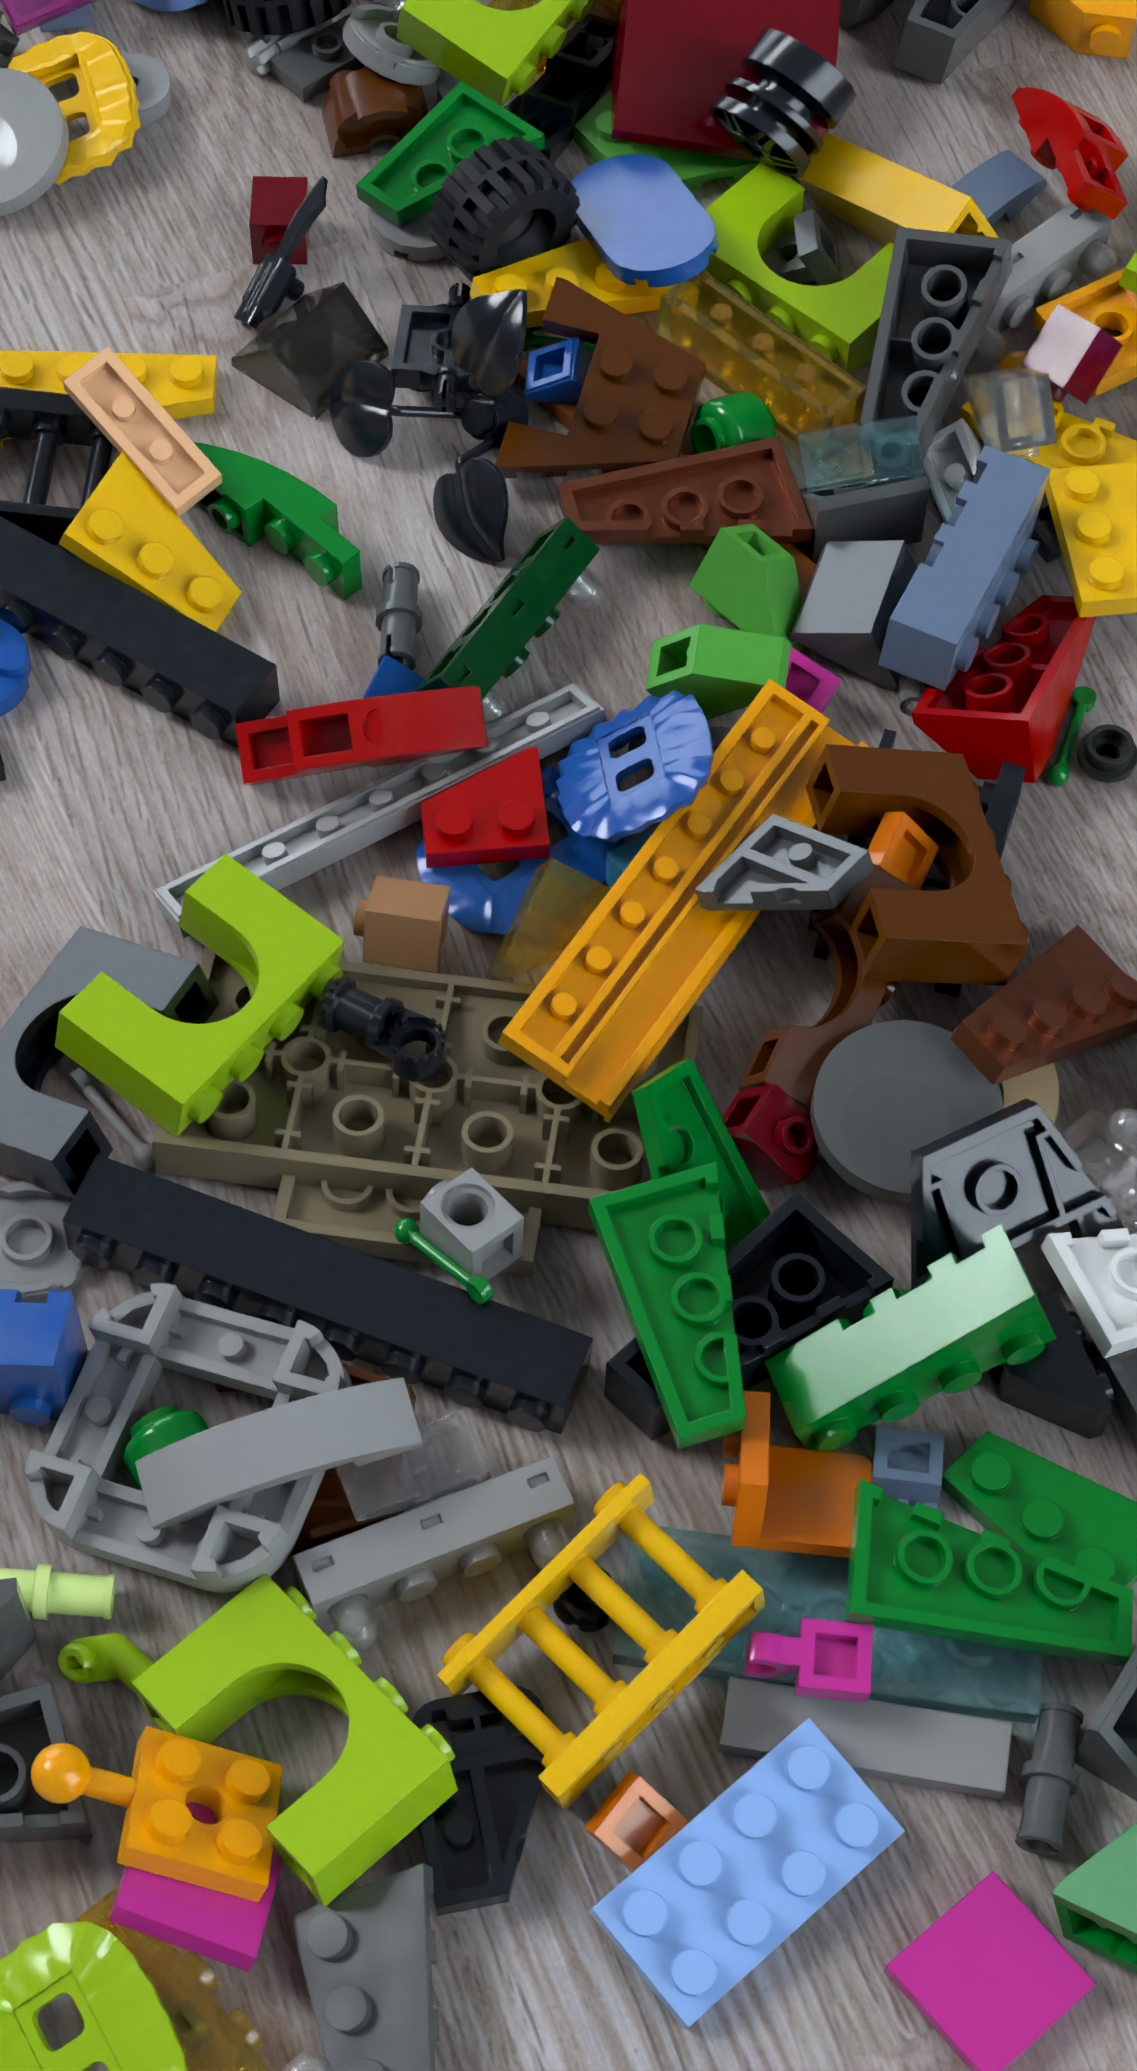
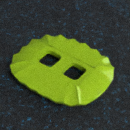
[0,1921,188,2071]

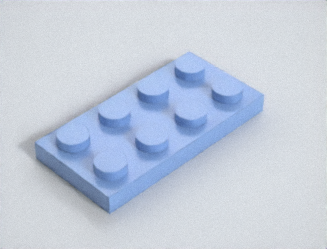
[588,1717,905,2029]

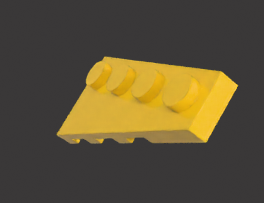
[470,238,695,328]
[0,350,219,448]

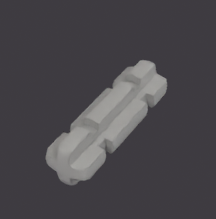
[244,18,333,76]

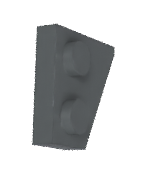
[695,814,874,911]

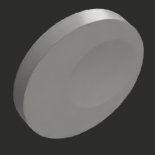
[0,68,69,217]

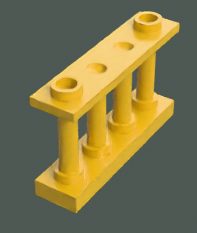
[437,1473,766,1811]

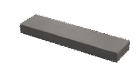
[718,1676,1012,1800]

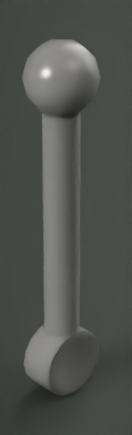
[68,1067,155,1169]

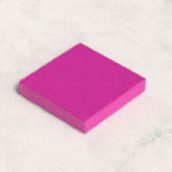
[108,1803,282,1972]
[884,1871,1096,2071]

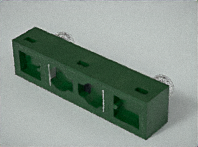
[415,516,605,726]

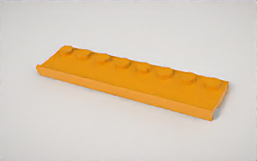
[498,679,870,1124]

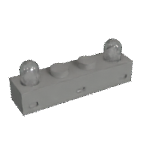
[973,202,1122,365]
[293,1455,575,1651]

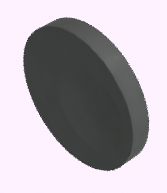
[810,1020,1004,1204]

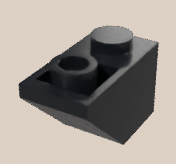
[987,1291,1115,1439]

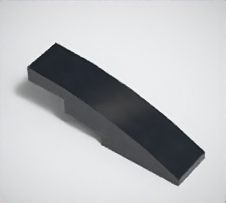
[519,13,616,164]

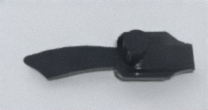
[234,176,328,329]

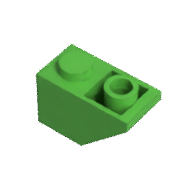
[689,524,805,651]
[645,624,792,720]

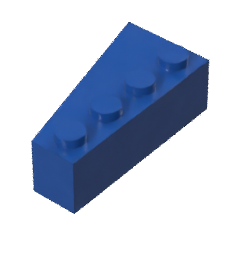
[0,1289,88,1426]

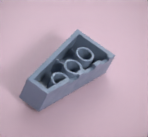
[878,445,1051,691]

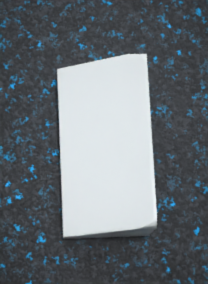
[921,418,983,525]

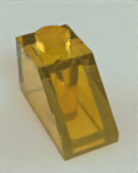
[486,858,611,981]

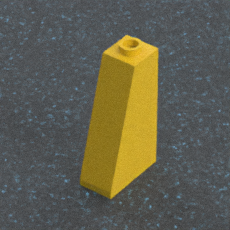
[796,132,999,246]

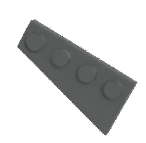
[289,1863,439,2071]

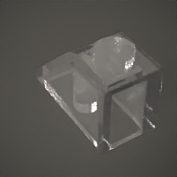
[963,366,1057,459]

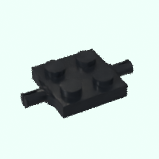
[391,283,481,412]

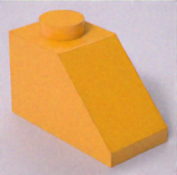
[1028,0,1137,59]

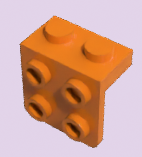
[721,1390,872,1558]

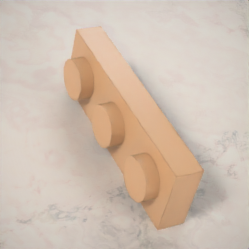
[63,346,223,517]

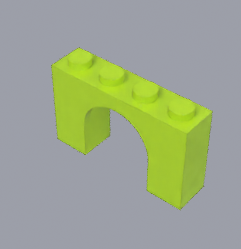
[396,0,595,107]
[690,162,894,382]
[55,853,345,1138]
[131,1573,458,1907]

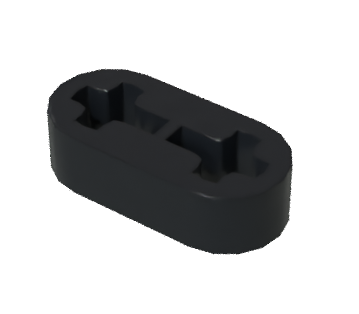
[412,1686,544,1758]

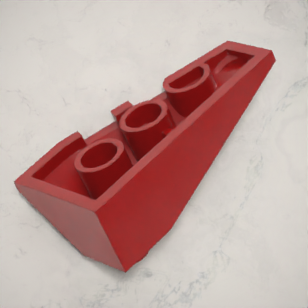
[912,595,1097,783]

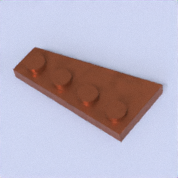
[557,436,814,544]
[950,925,1137,1085]

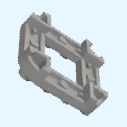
[25,1283,352,1593]

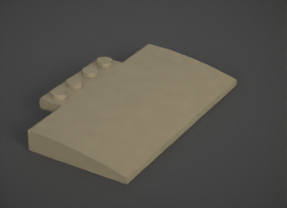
[152,946,704,1277]

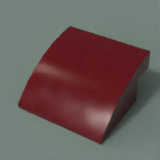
[611,0,841,162]

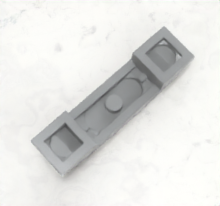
[135,1377,424,1530]

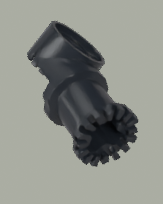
[319,978,447,1082]

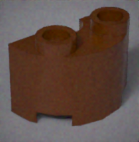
[322,67,429,158]

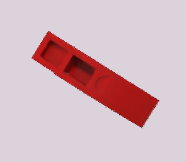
[1011,87,1128,220]
[235,686,489,786]

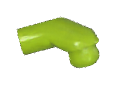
[57,1633,155,1695]

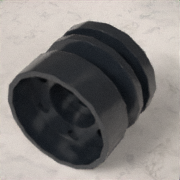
[709,29,856,177]

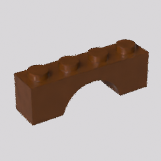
[738,863,916,1115]

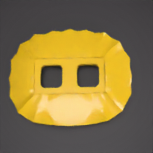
[7,31,141,185]

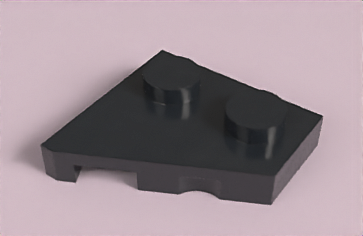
[420,1743,546,1916]

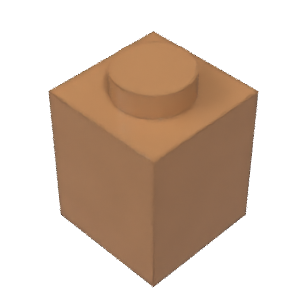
[353,876,451,973]

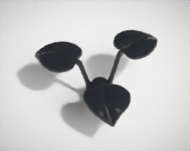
[329,289,529,562]

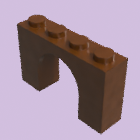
[806,744,1029,986]

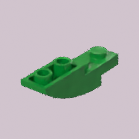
[194,442,362,600]

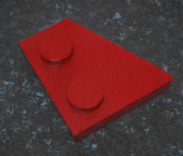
[421,747,550,868]

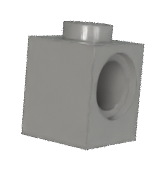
[420,1167,524,1280]

